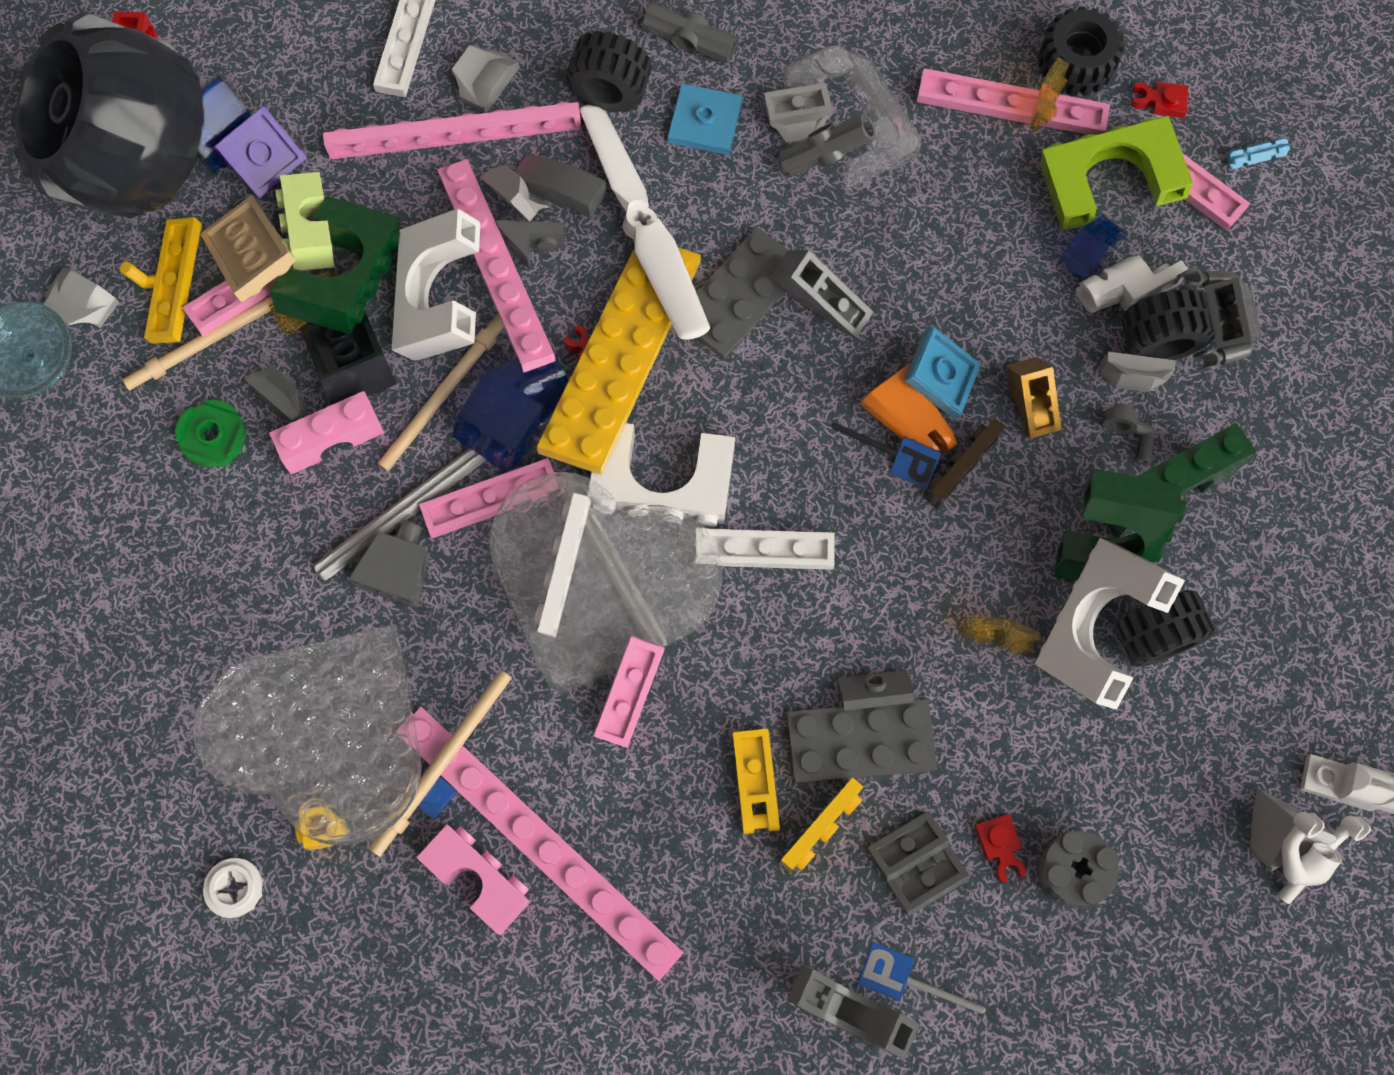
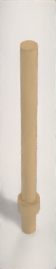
[122,296,274,391]
[377,314,504,472]
[368,670,512,857]

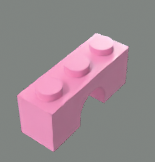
[269,391,384,474]
[416,824,531,935]

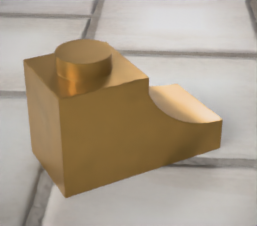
[1006,357,1062,439]

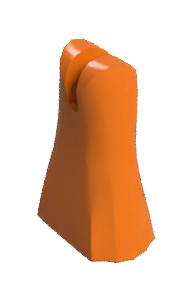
[860,364,958,453]

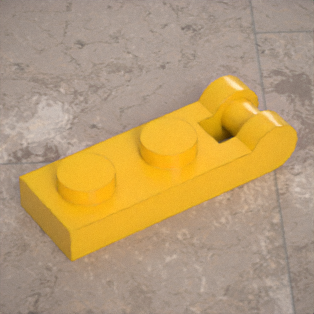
[732,729,780,834]

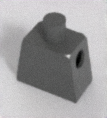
[349,521,429,609]

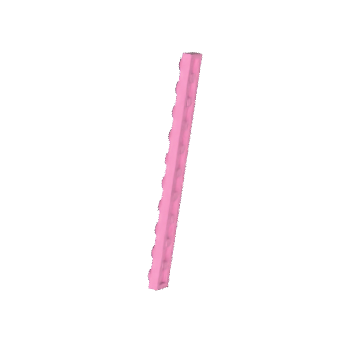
[396,707,684,981]

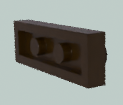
[927,418,1005,509]

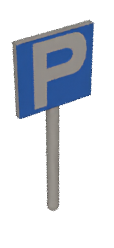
[858,942,986,1014]

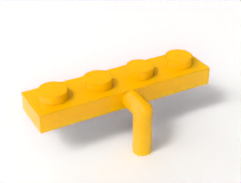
[120,217,202,344]

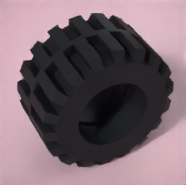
[1038,7,1125,96]
[565,31,652,113]
[1121,290,1215,360]
[1114,591,1216,667]

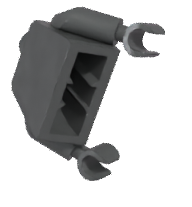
[1177,267,1261,372]

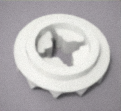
[203,858,264,918]

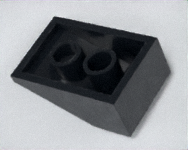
[300,312,397,405]

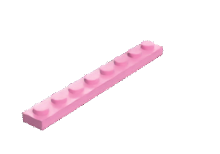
[323,102,582,159]
[437,159,556,372]

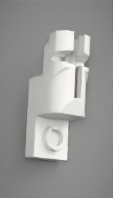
[1076,256,1188,313]
[1300,754,1394,814]

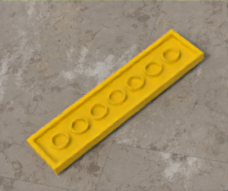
[537,248,701,475]

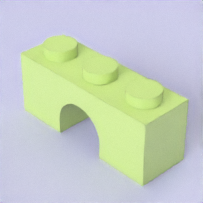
[275,172,334,271]

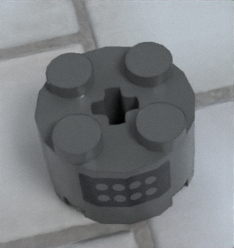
[1036,831,1119,909]

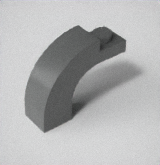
[787,964,920,1060]

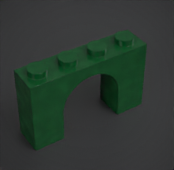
[270,196,401,334]
[1106,423,1257,538]
[1055,468,1186,581]

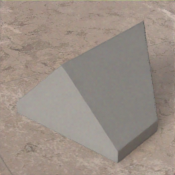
[1250,788,1336,871]

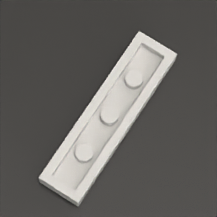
[373,0,435,98]
[534,493,591,638]
[696,529,834,570]

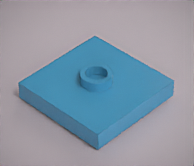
[668,84,743,155]
[904,326,981,419]

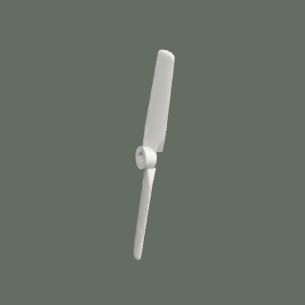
[580,105,710,340]

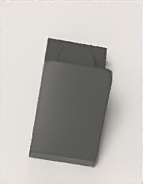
[497,220,565,270]

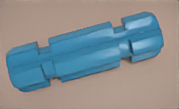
[1226,137,1290,169]

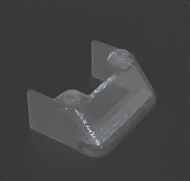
[783,46,922,192]

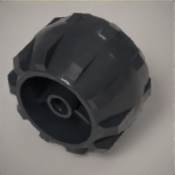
[11,12,205,218]

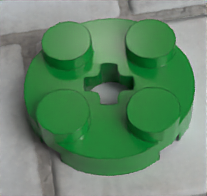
[175,400,247,468]

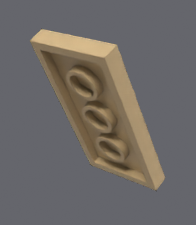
[200,195,296,302]

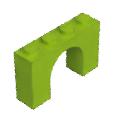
[1040,116,1193,230]

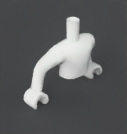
[1278,812,1371,904]

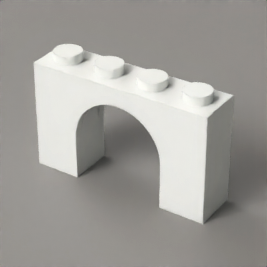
[392,209,480,360]
[588,423,735,527]
[1035,538,1185,710]

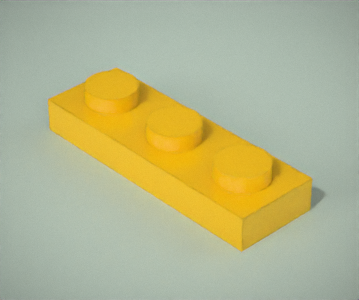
[780,777,863,873]

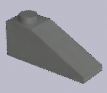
[770,250,873,338]

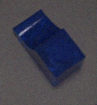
[1060,214,1128,279]

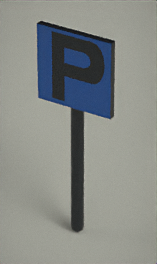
[832,423,942,490]

